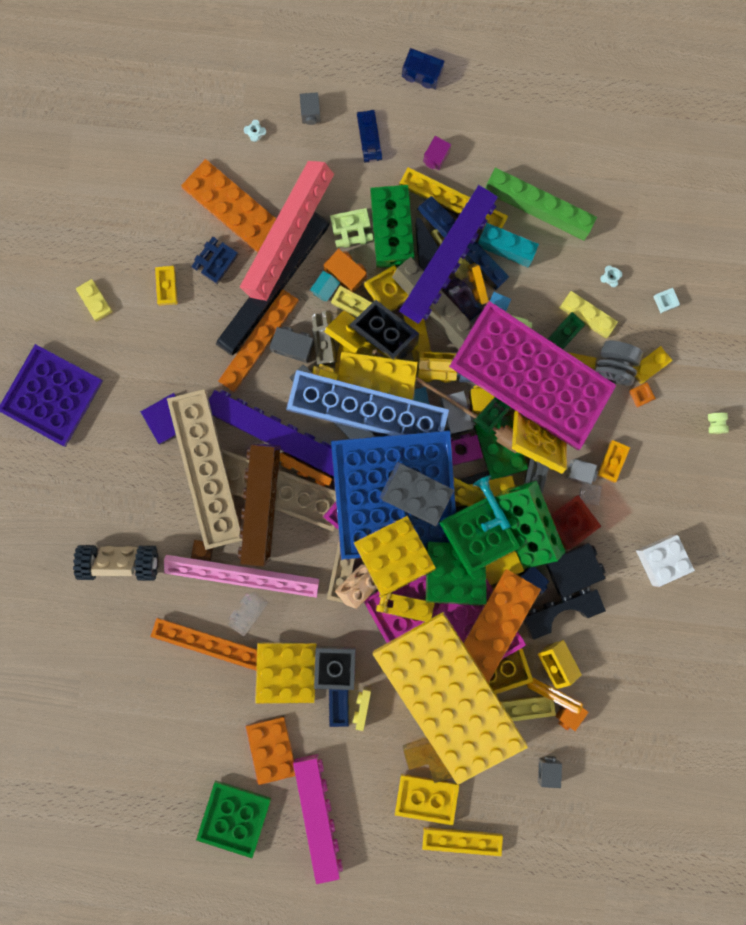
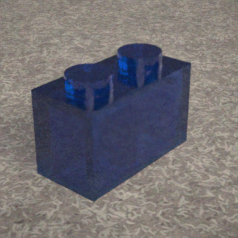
[402,48,445,90]

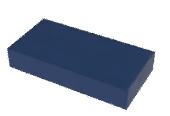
[329,689,349,727]

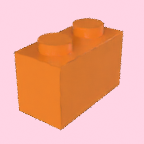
[323,248,367,293]

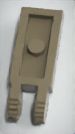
[312,310,337,366]

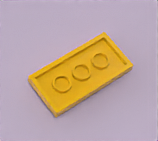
[338,351,418,400]

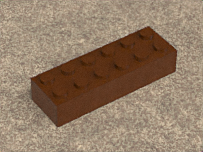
[238,443,281,567]

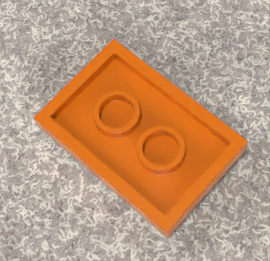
[246,716,295,785]

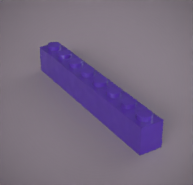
[399,185,498,324]
[209,389,334,477]

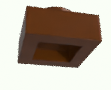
[191,540,213,562]

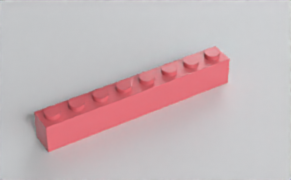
[240,161,334,301]

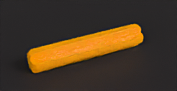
[527,677,583,714]

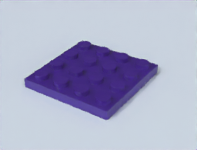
[0,344,103,447]

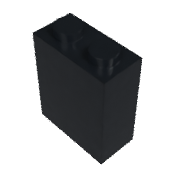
[545,543,606,597]

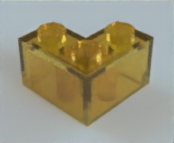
[402,738,453,783]

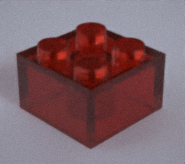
[550,495,602,550]

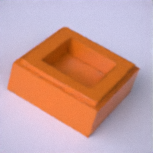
[629,382,656,408]

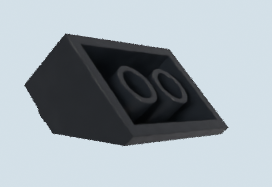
[350,300,419,360]

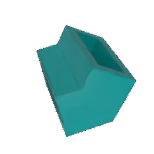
[310,271,340,302]

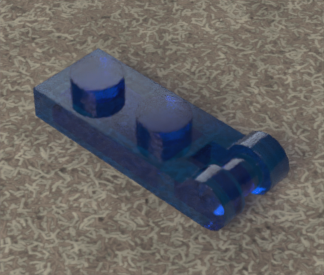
[356,110,382,163]

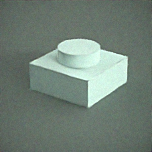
[653,288,680,313]

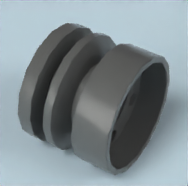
[595,340,643,386]

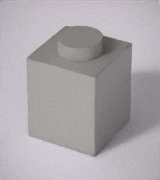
[565,459,598,485]

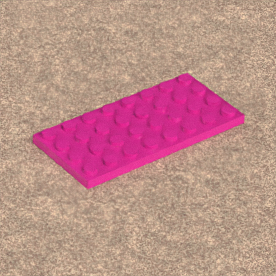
[449,301,616,450]

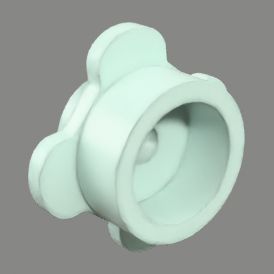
[244,120,266,142]
[600,266,622,288]

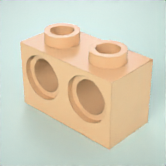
[335,564,377,609]

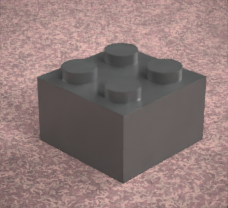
[314,646,356,690]

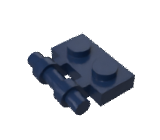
[191,236,239,285]

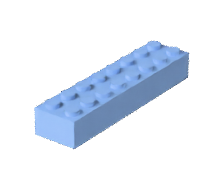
[286,370,449,436]

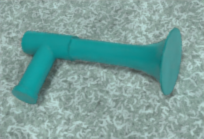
[473,476,511,532]

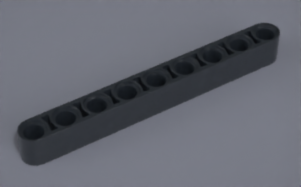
[216,211,330,356]

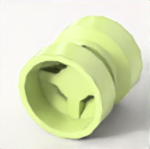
[708,413,729,434]

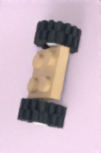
[73,545,159,581]

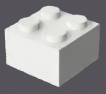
[636,535,695,587]

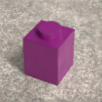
[423,136,451,170]

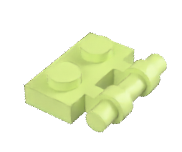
[330,208,373,248]

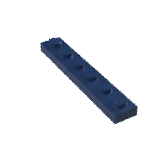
[417,196,509,291]

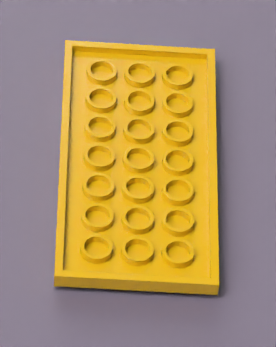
[373,612,528,785]

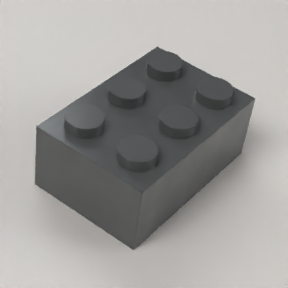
[380,461,454,526]

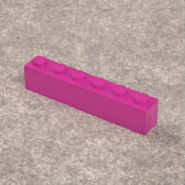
[293,754,343,884]

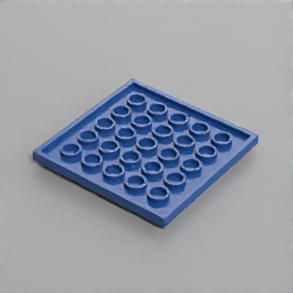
[331,430,456,560]

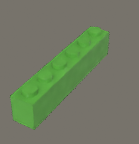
[485,167,597,241]

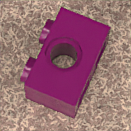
[451,433,483,466]

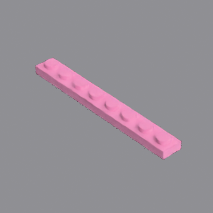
[164,555,319,598]

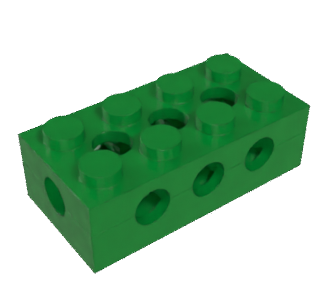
[370,185,415,268]
[495,480,565,569]

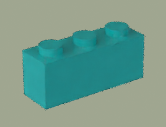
[478,223,539,268]

